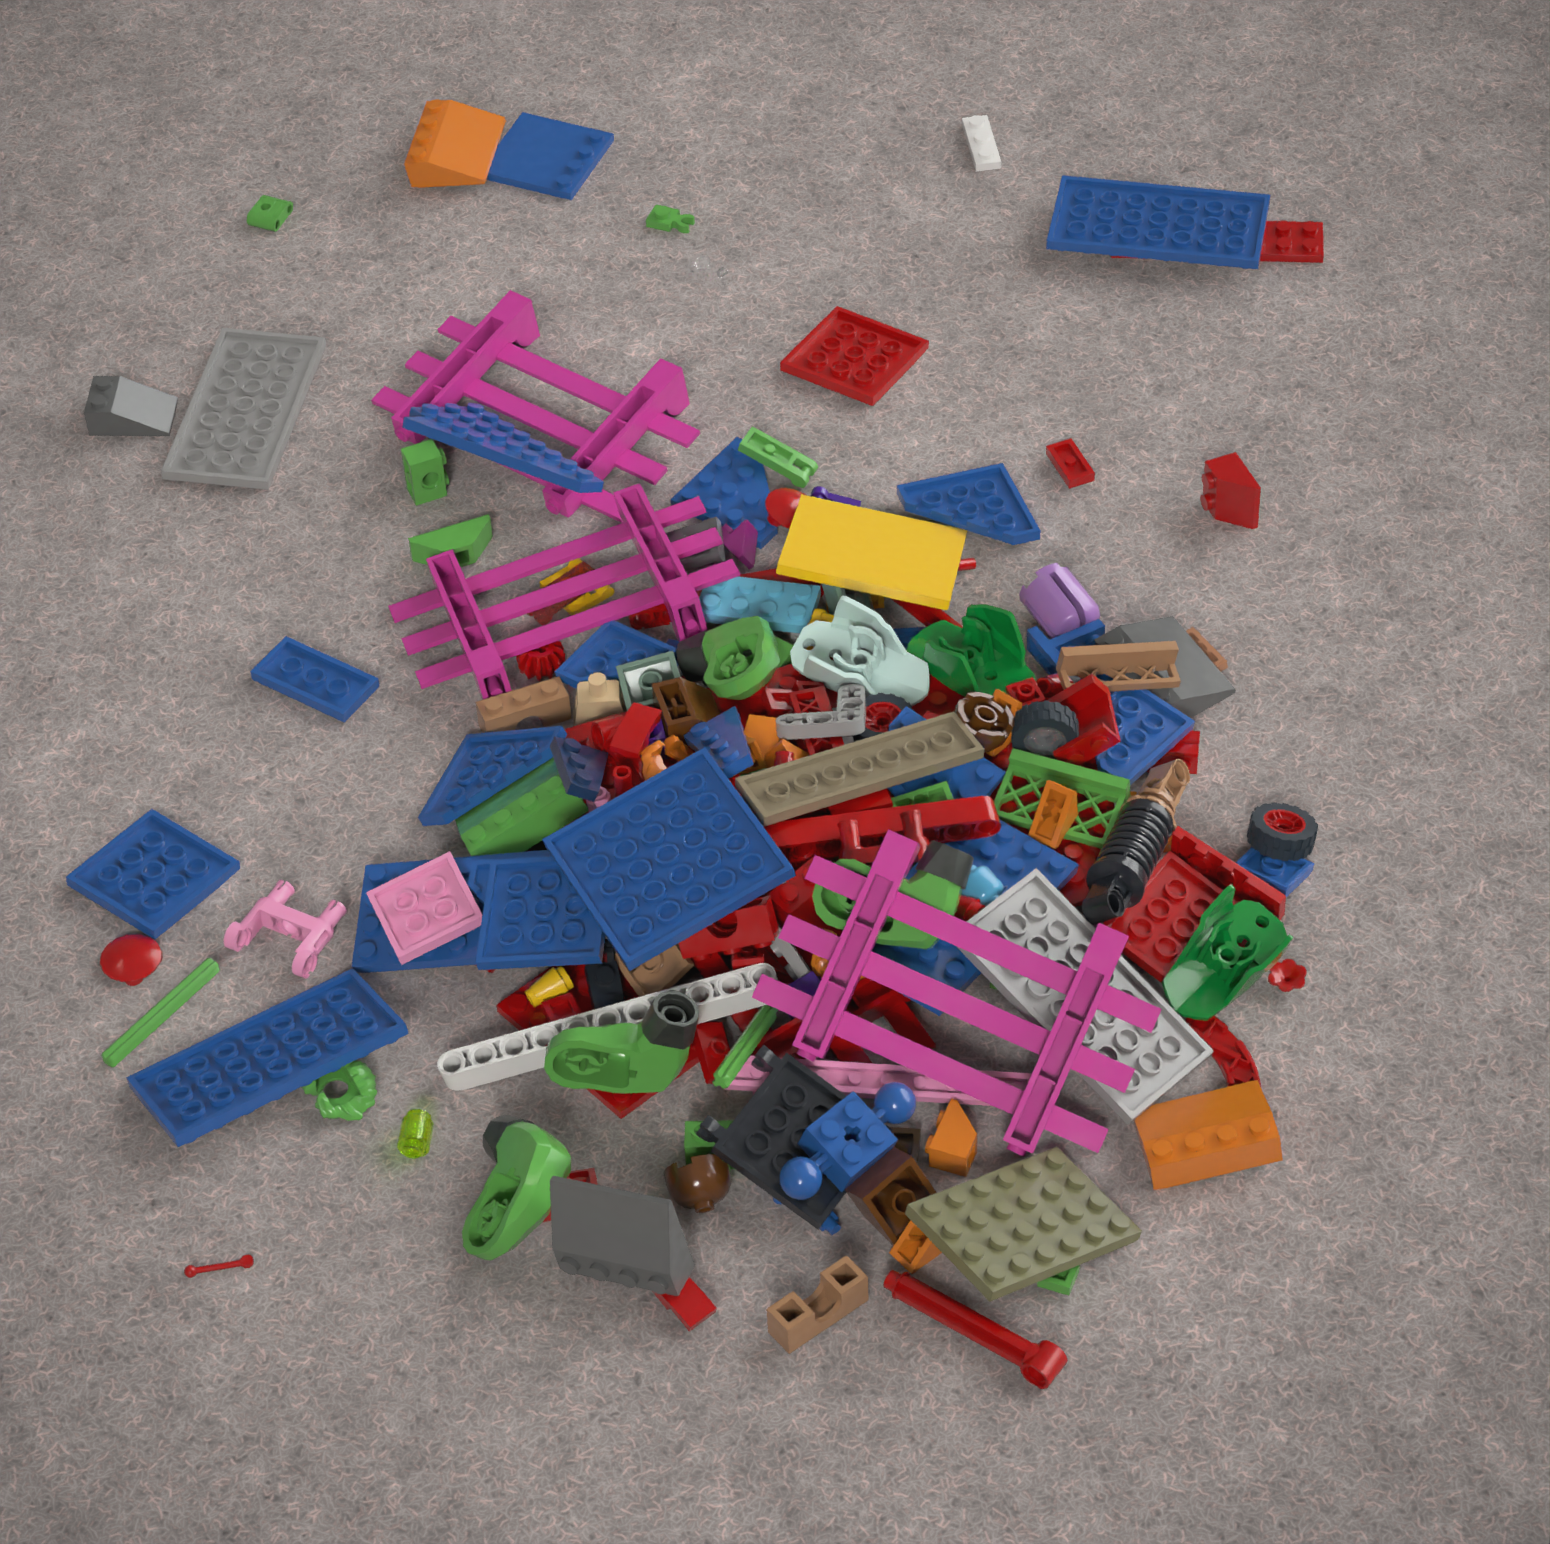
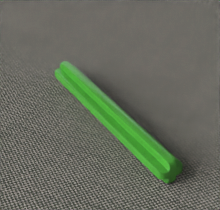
[101,958,220,1067]
[712,1005,778,1089]

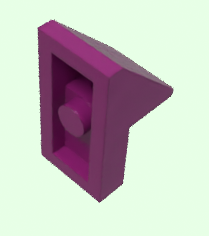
[721,519,758,570]

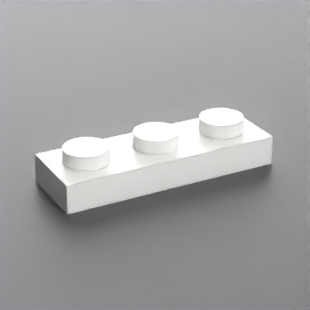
[962,115,1001,171]

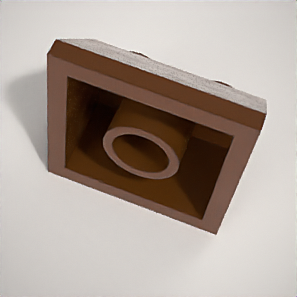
[845,1147,937,1246]

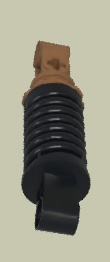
[1082,759,1190,925]

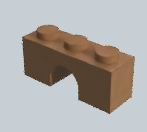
[475,677,572,733]
[766,1255,869,1354]

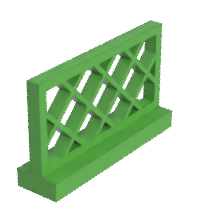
[994,748,1131,849]

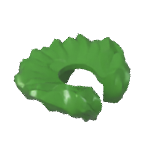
[301,1059,377,1121]

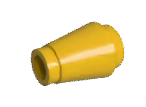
[524,966,574,1007]

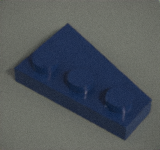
[550,736,609,802]

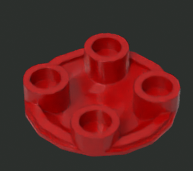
[765,488,806,529]
[100,934,163,986]

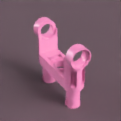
[224,880,347,979]

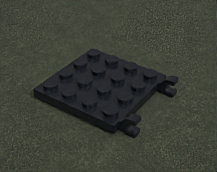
[696,1045,893,1230]

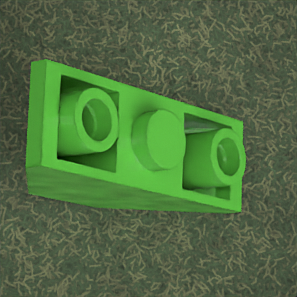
[408,514,493,567]

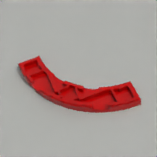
[1185,1016,1261,1087]

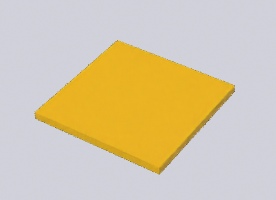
[776,494,967,610]

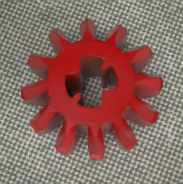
[516,641,566,682]

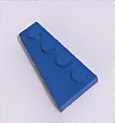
[683,706,754,779]

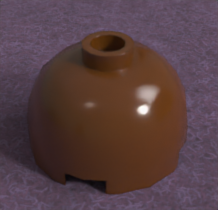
[954,692,1014,752]
[664,1154,732,1213]

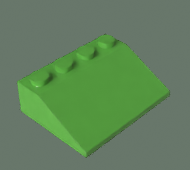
[455,757,589,856]

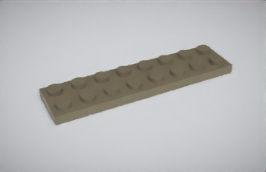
[735,711,984,826]

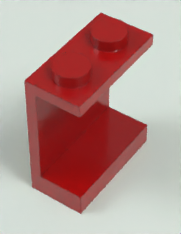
[1046,673,1121,766]

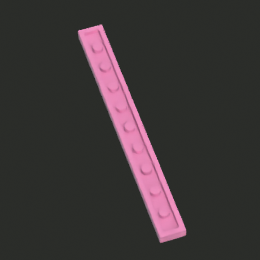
[725,1054,1032,1106]

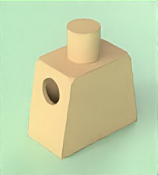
[573,672,627,726]

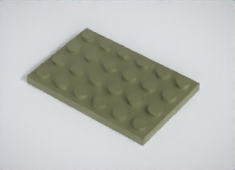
[905,1147,1142,1302]

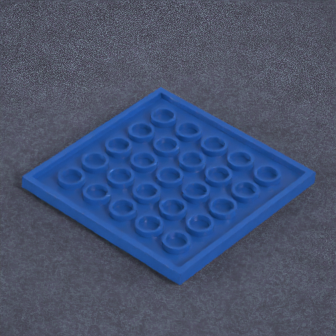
[542,747,796,971]

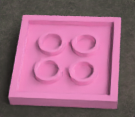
[366,851,483,965]

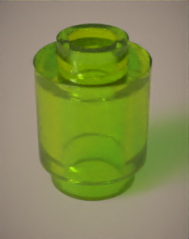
[397,1109,434,1159]

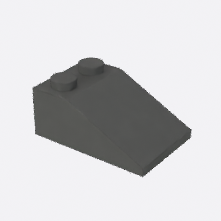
[84,376,178,436]

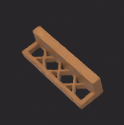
[1056,641,1181,692]

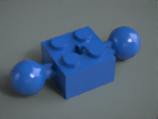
[779,1082,916,1200]

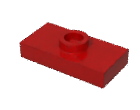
[693,1022,730,1084]

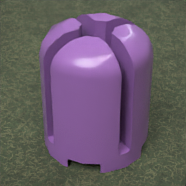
[1019,563,1100,639]

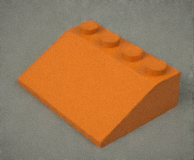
[404,99,506,188]
[1134,1080,1283,1190]

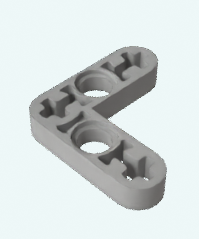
[775,684,866,739]

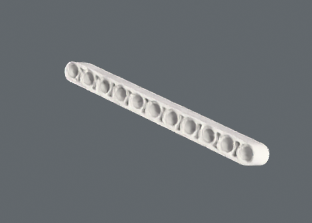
[437,963,778,1091]

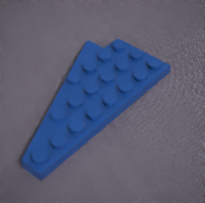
[402,403,604,493]

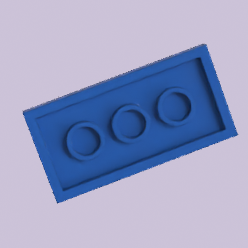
[250,636,380,723]

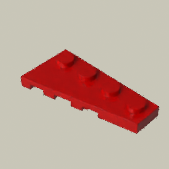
[1171,826,1286,920]

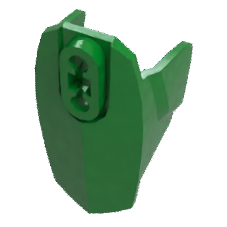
[906,604,1036,697]
[1162,884,1294,1021]

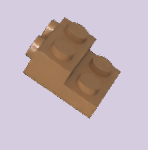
[614,943,695,997]

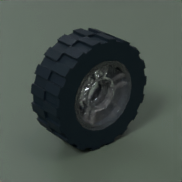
[1011,701,1079,760]

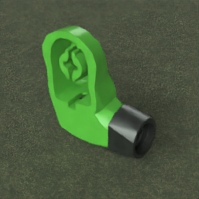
[676,616,780,700]
[812,840,974,950]
[544,990,699,1094]
[462,1115,572,1261]

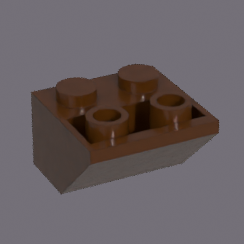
[651,677,720,746]

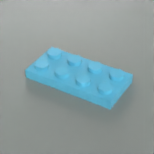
[699,577,821,633]

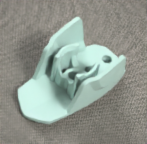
[790,596,930,706]

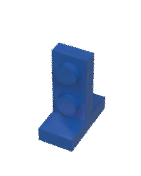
[1026,619,1105,675]

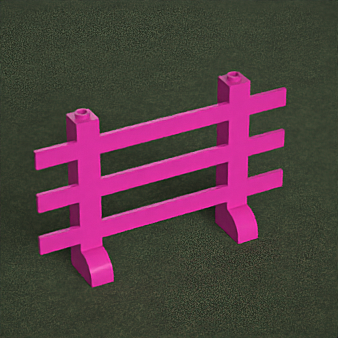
[371,290,700,523]
[388,483,740,700]
[752,829,1162,1156]

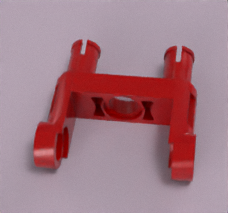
[837,810,930,867]

